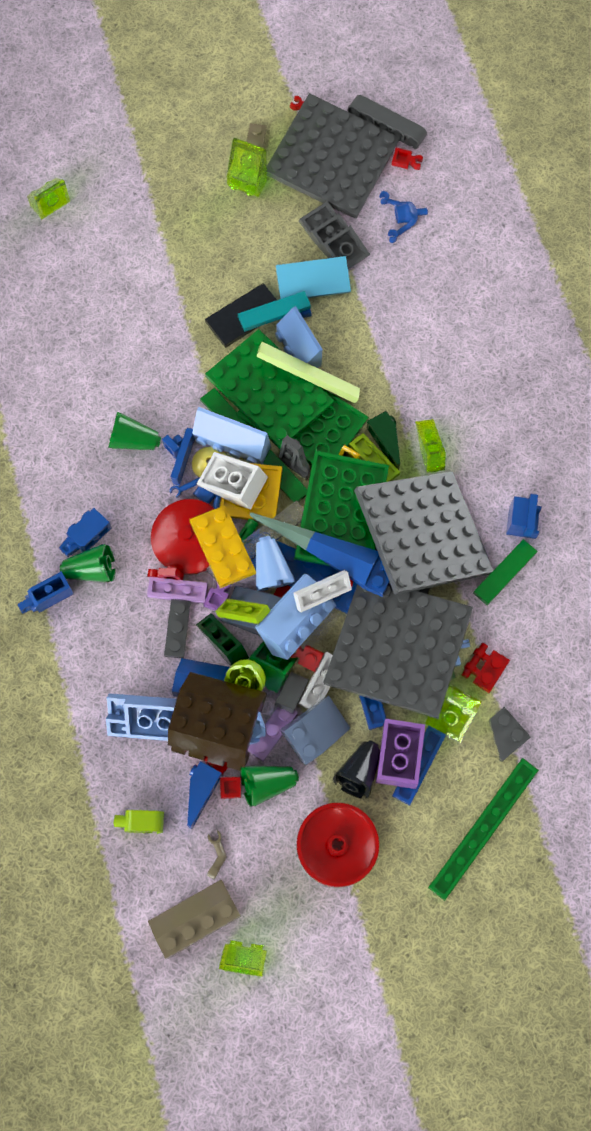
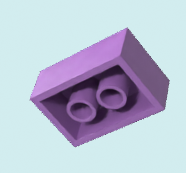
[376,719,425,789]

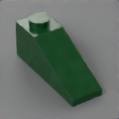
[366,411,401,470]
[196,613,249,666]

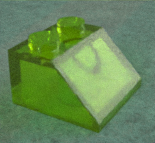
[27,178,70,220]
[425,684,482,742]

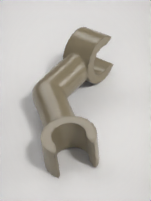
[207,831,227,880]

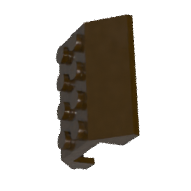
[168,672,267,771]

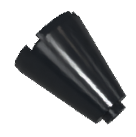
[332,740,380,799]

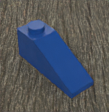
[187,761,222,829]

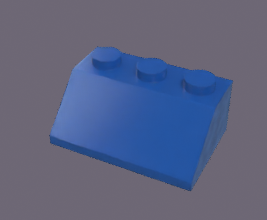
[172,658,230,697]

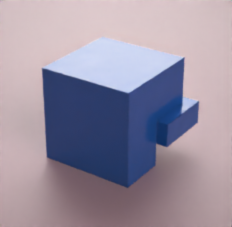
[506,494,542,539]

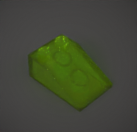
[227,138,267,197]
[219,940,267,977]

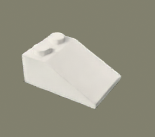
[197,452,268,510]

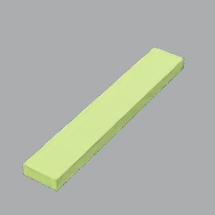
[257,342,360,403]

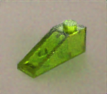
[415,419,446,473]

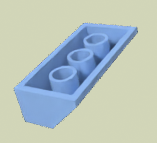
[192,407,271,464]
[255,574,336,660]

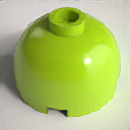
[224,659,266,691]

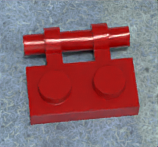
[461,643,510,693]

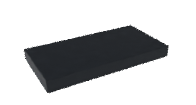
[205,283,277,348]

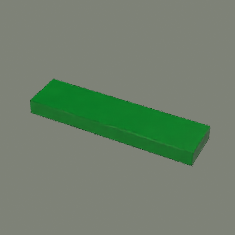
[473,539,538,606]

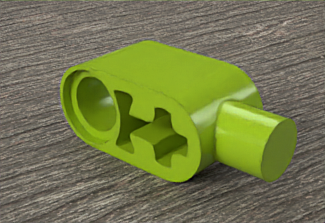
[114,810,164,834]

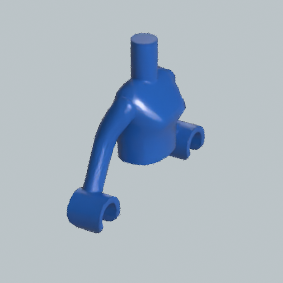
[379,191,428,243]
[169,477,221,509]

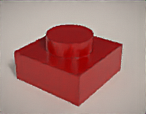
[220,777,241,799]

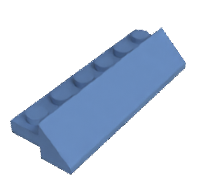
[106,693,177,741]

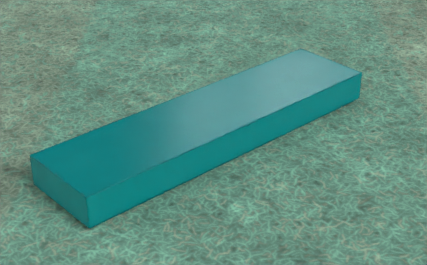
[238,291,311,332]

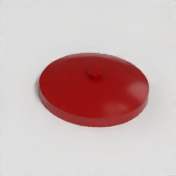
[151,499,215,575]
[297,803,379,887]

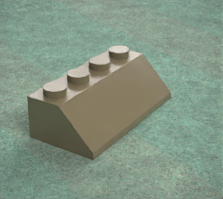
[148,879,241,959]

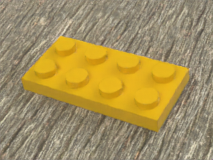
[190,505,256,588]

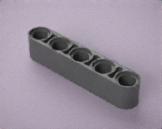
[347,95,427,149]

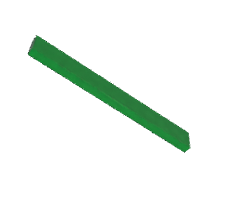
[200,388,307,504]
[428,758,539,901]

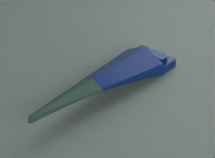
[250,513,390,597]

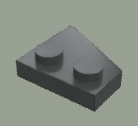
[279,435,311,480]
[489,707,531,762]

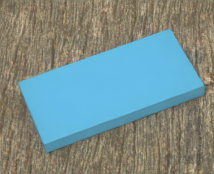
[276,256,351,299]

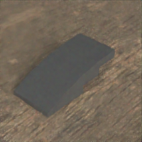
[299,201,370,269]

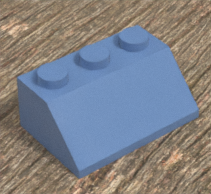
[275,306,323,368]

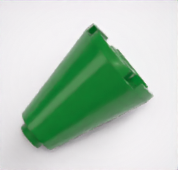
[108,412,161,450]
[60,544,116,582]
[240,766,299,807]

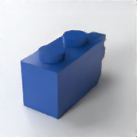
[59,508,112,557]
[17,572,74,614]

